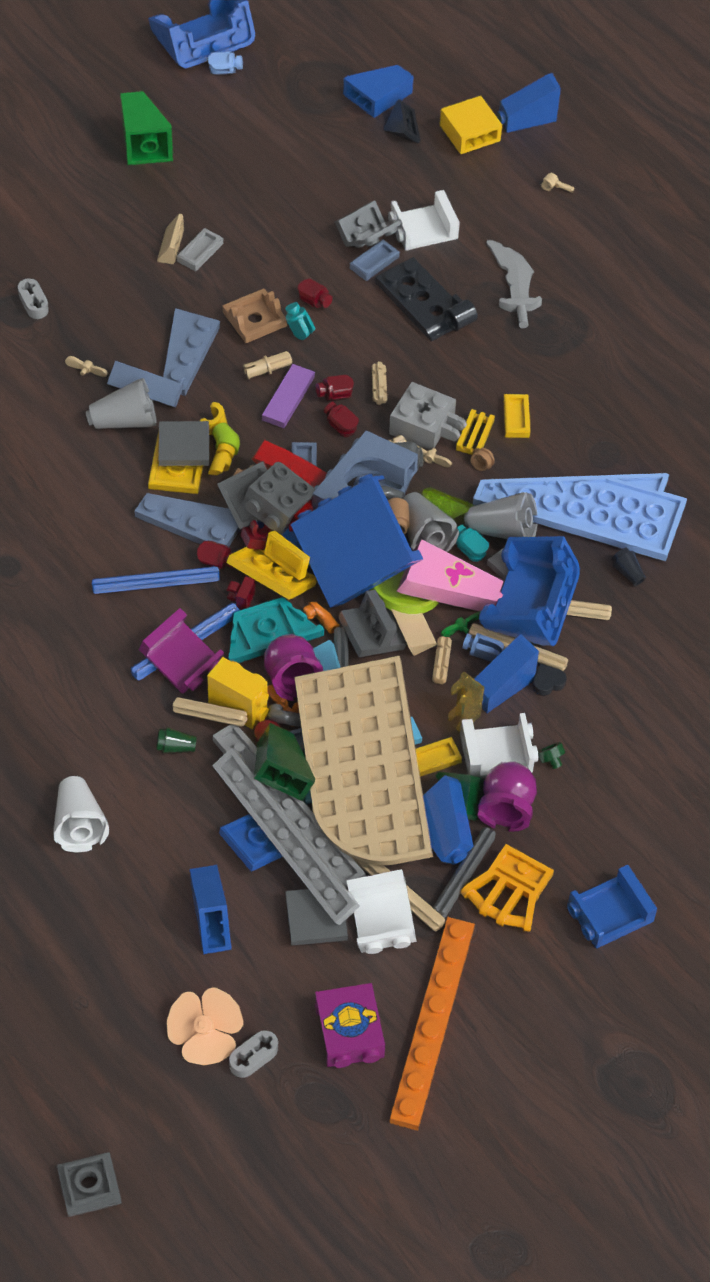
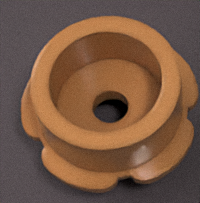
[471,448,495,471]

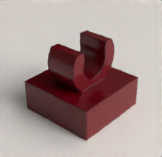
[241,520,271,550]
[227,576,255,610]

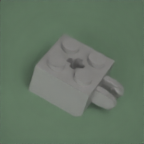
[389,382,467,450]

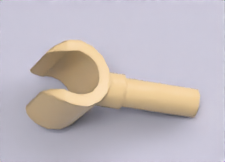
[541,173,575,193]

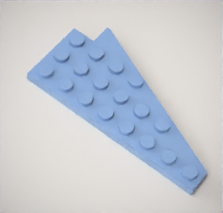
[473,473,687,561]

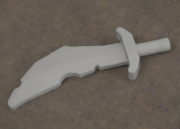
[486,240,542,328]

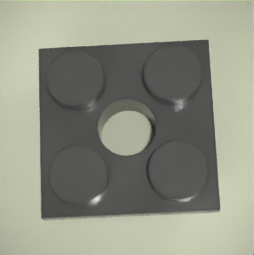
[57,1152,122,1217]

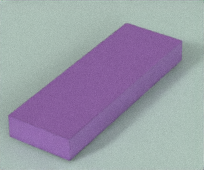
[262,364,315,428]

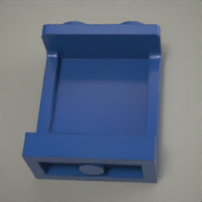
[567,865,657,949]

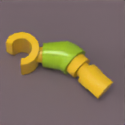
[200,402,240,475]

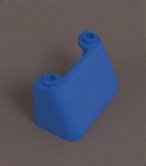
[148,0,255,68]
[479,536,580,646]

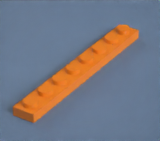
[390,917,475,1131]

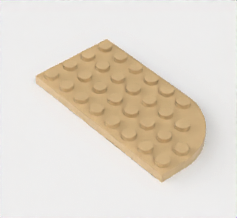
[295,656,433,865]

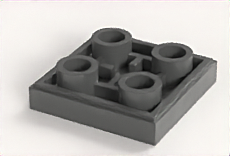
[159,421,209,466]
[286,889,348,946]

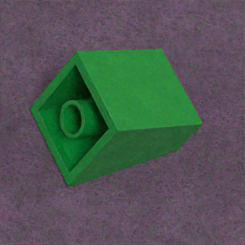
[120,91,173,165]

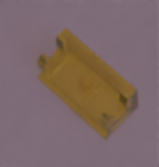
[448,672,484,732]

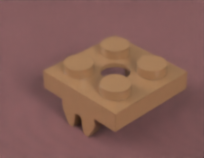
[222,289,288,343]

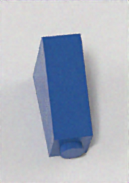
[343,65,413,118]
[497,73,561,133]
[470,634,539,713]
[423,775,474,864]
[189,865,231,954]

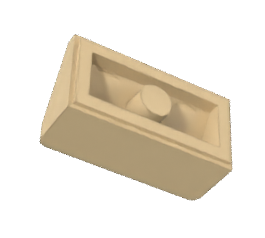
[157,214,184,264]
[391,609,437,656]

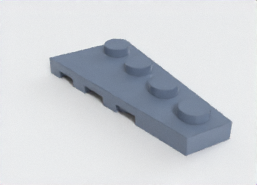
[163,308,220,396]
[135,493,241,547]

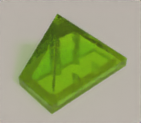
[422,487,476,519]

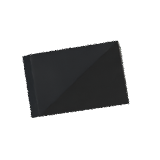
[383,99,421,144]

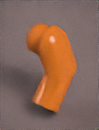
[303,602,339,634]

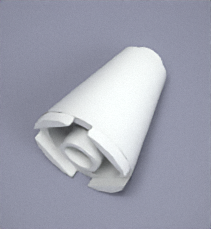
[53,776,109,853]

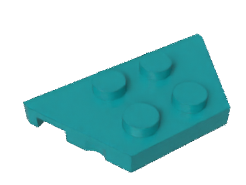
[229,597,324,663]

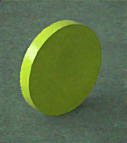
[370,570,439,614]

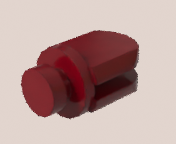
[298,279,333,308]
[315,375,354,401]
[323,401,359,437]
[197,540,234,569]

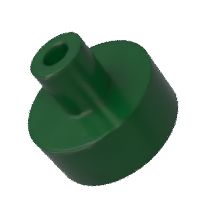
[538,742,566,769]

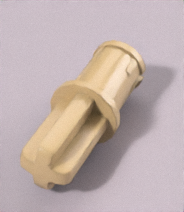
[243,351,292,379]

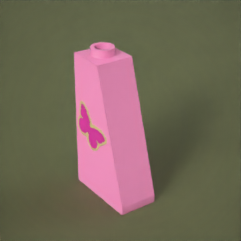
[397,539,504,611]

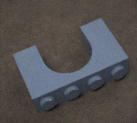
[312,431,418,511]

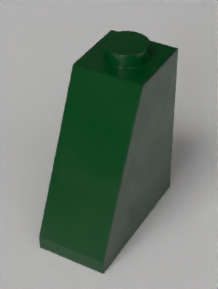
[254,723,315,801]

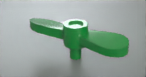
[441,611,480,637]

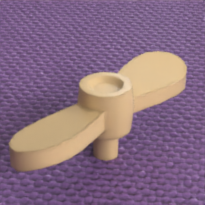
[65,356,108,377]
[418,446,452,468]

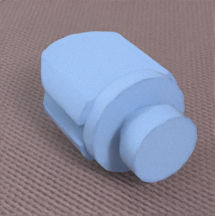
[208,52,243,75]

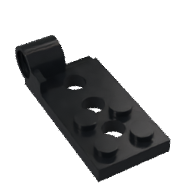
[375,257,478,342]

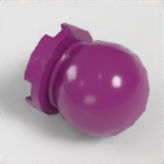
[264,634,323,701]
[478,761,537,832]

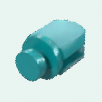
[285,302,316,340]
[456,525,489,562]

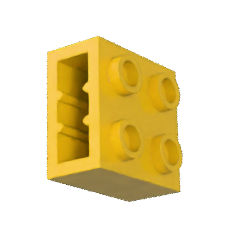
[440,96,502,154]
[207,657,269,730]

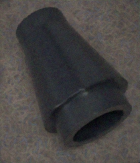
[611,548,647,586]

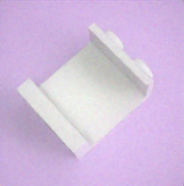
[388,190,459,251]
[460,713,538,778]
[347,869,417,954]

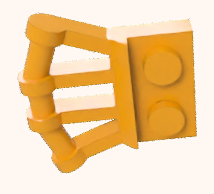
[460,844,554,932]

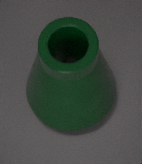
[156,727,197,753]

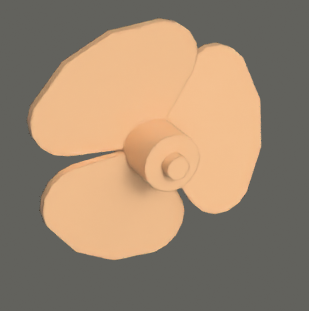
[167,988,243,1065]

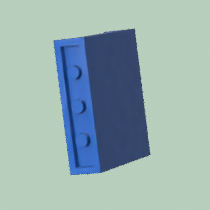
[291,474,424,608]

